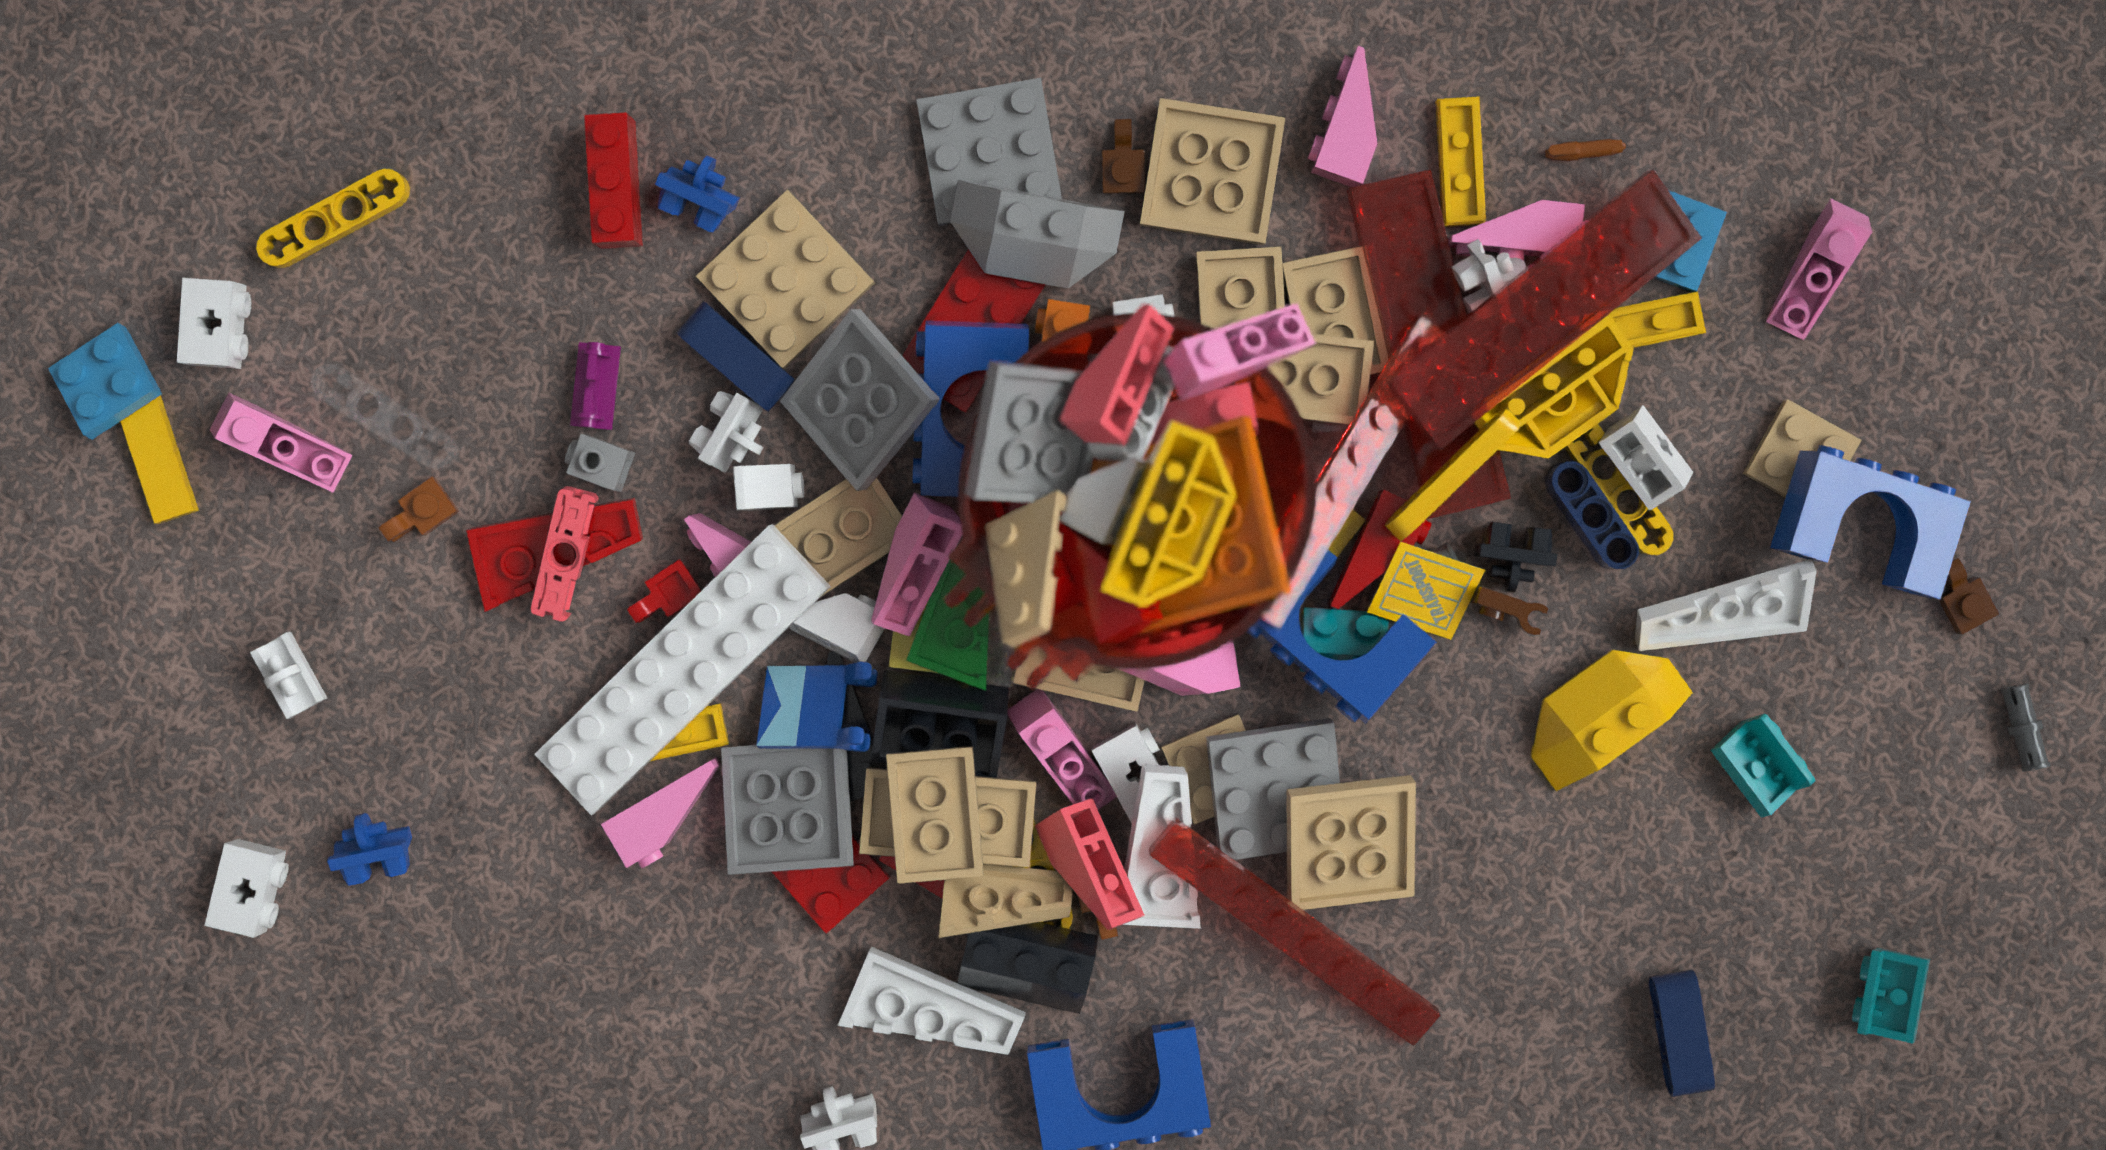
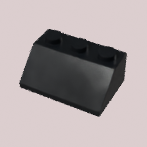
[870,670,1009,778]
[958,922,1098,1014]

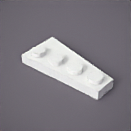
[1635,559,1817,651]
[1123,764,1201,929]
[838,947,1026,1055]

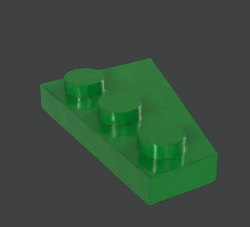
[906,543,991,691]

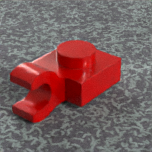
[627,559,702,623]

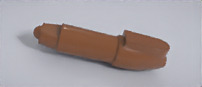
[1544,139,1626,161]

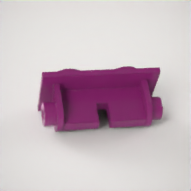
[570,342,621,430]

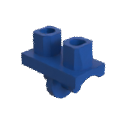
[655,156,740,232]
[327,813,412,886]

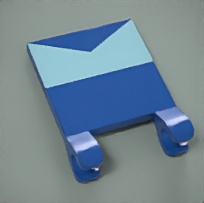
[756,662,878,752]

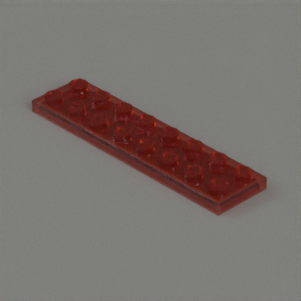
[1347,169,1511,519]
[1386,169,1702,449]

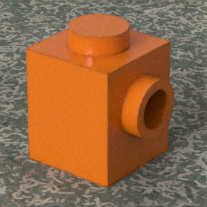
[1035,299,1090,352]

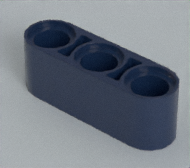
[676,301,795,412]
[1545,461,1639,569]
[1649,969,1715,1097]

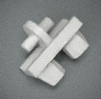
[1452,239,1528,324]
[689,391,764,473]
[250,632,327,719]
[800,1086,877,1150]

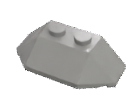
[950,179,1125,289]

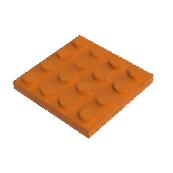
[1090,416,1291,636]

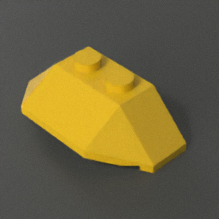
[1468,314,1634,459]
[1101,420,1237,607]
[1531,649,1693,791]

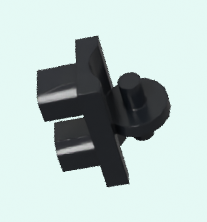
[1474,521,1558,593]

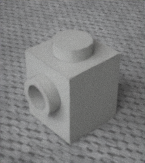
[565,434,635,492]

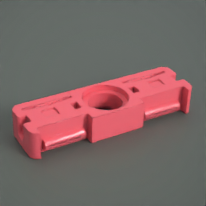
[531,486,599,622]

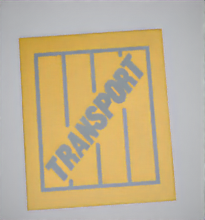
[1367,541,1485,640]

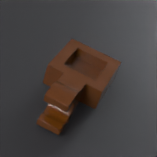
[1102,119,1145,194]
[1938,558,1999,635]
[1470,586,1548,635]

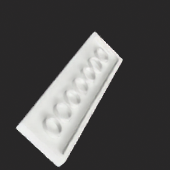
[535,524,831,816]

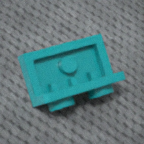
[1300,607,1389,672]
[1710,714,1816,818]
[1852,948,1930,1044]

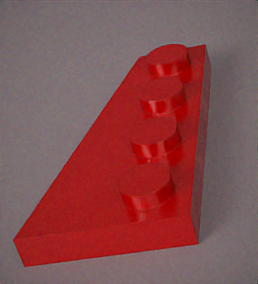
[466,497,643,612]

